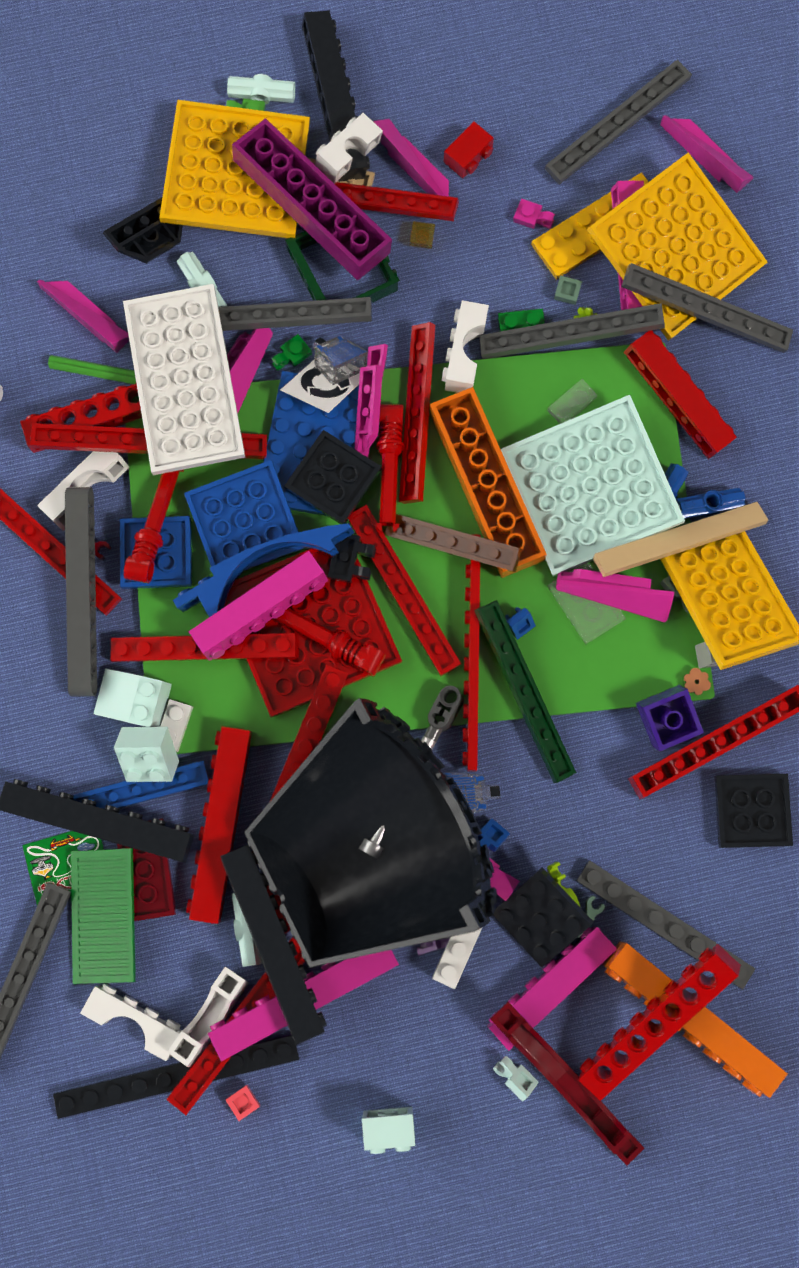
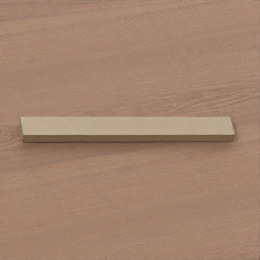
[593,502,768,577]

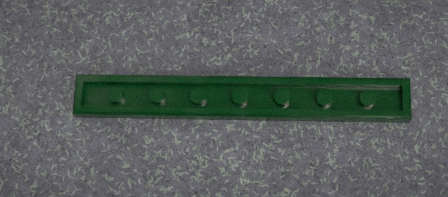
[474,600,577,783]

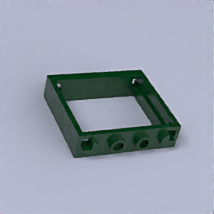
[285,230,400,325]

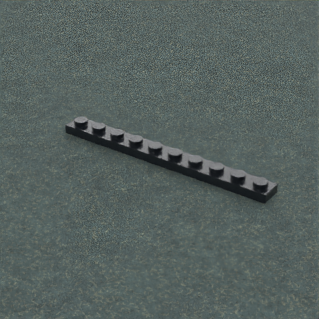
[53,1035,300,1119]

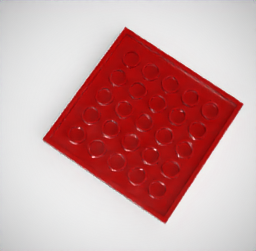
[225,548,402,718]

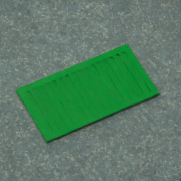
[71,848,136,985]

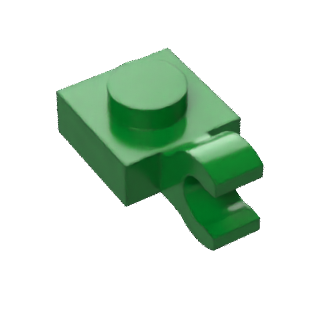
[271,334,312,371]

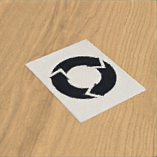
[281,353,360,413]

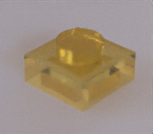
[410,221,435,249]

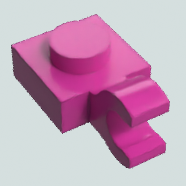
[513,198,555,229]

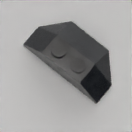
[103,197,183,264]

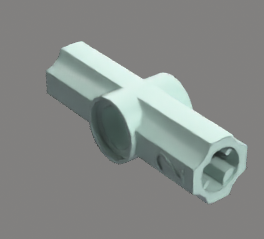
[227,74,295,105]
[177,252,228,307]
[232,893,263,967]

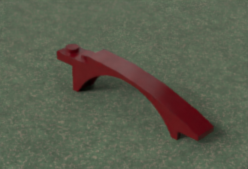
[490,1001,645,1166]

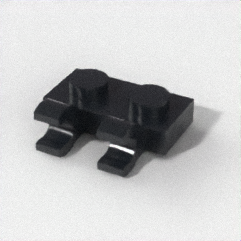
[328,534,376,583]

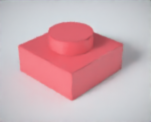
[226,1085,261,1121]

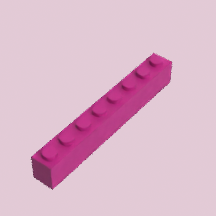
[208,950,399,1061]

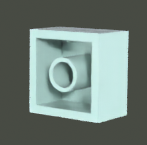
[114,727,179,782]
[362,1107,415,1154]

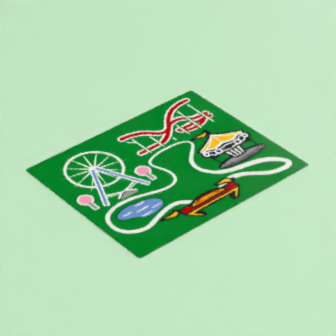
[22,831,104,906]

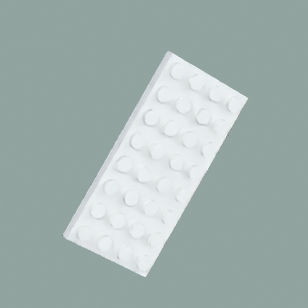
[123,284,245,475]

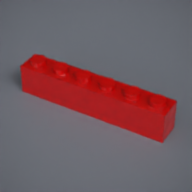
[623,330,737,460]

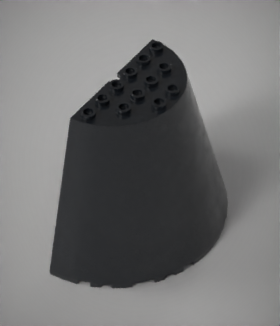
[244,698,497,967]

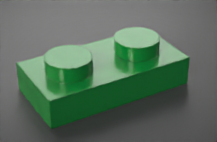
[498,309,545,332]

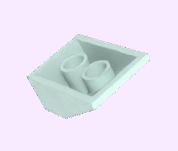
[94,668,172,727]

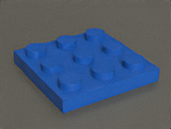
[120,516,192,589]

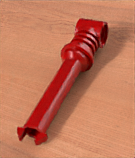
[376,404,405,533]
[124,469,184,583]
[273,608,386,677]

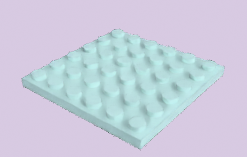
[501,395,685,577]

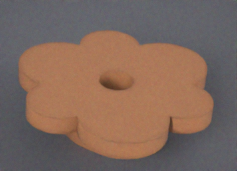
[684,668,711,695]

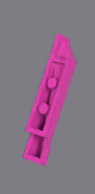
[374,119,449,196]

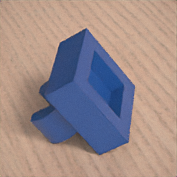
[505,607,536,640]

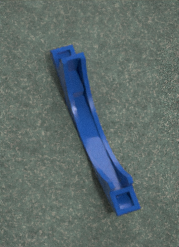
[173,523,355,617]

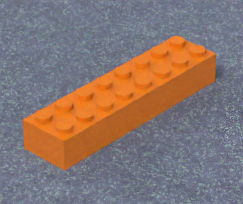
[430,387,547,578]
[602,941,788,1098]

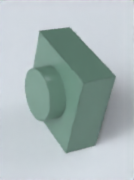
[554,275,582,305]

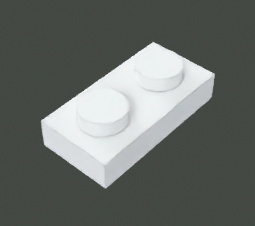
[160,699,193,752]

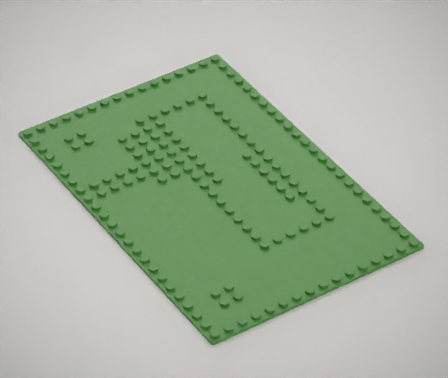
[126,342,715,754]

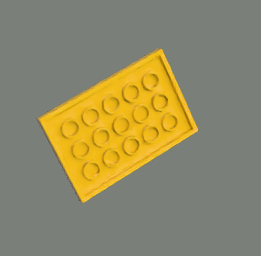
[661,531,799,670]

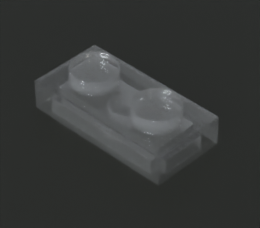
[547,379,598,424]

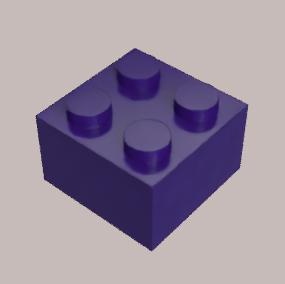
[636,685,704,751]

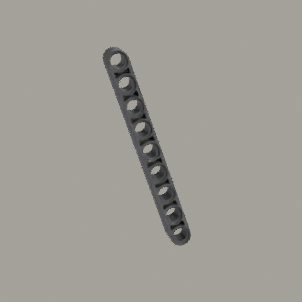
[65,487,97,697]

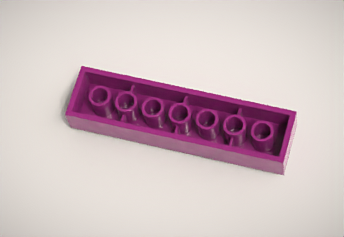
[232,118,392,281]

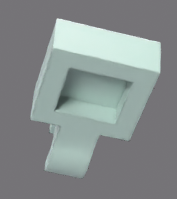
[493,1056,539,1102]

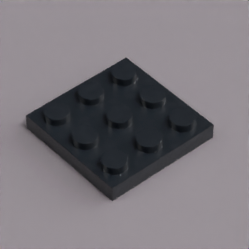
[284,430,382,524]
[714,773,793,848]
[493,867,594,968]

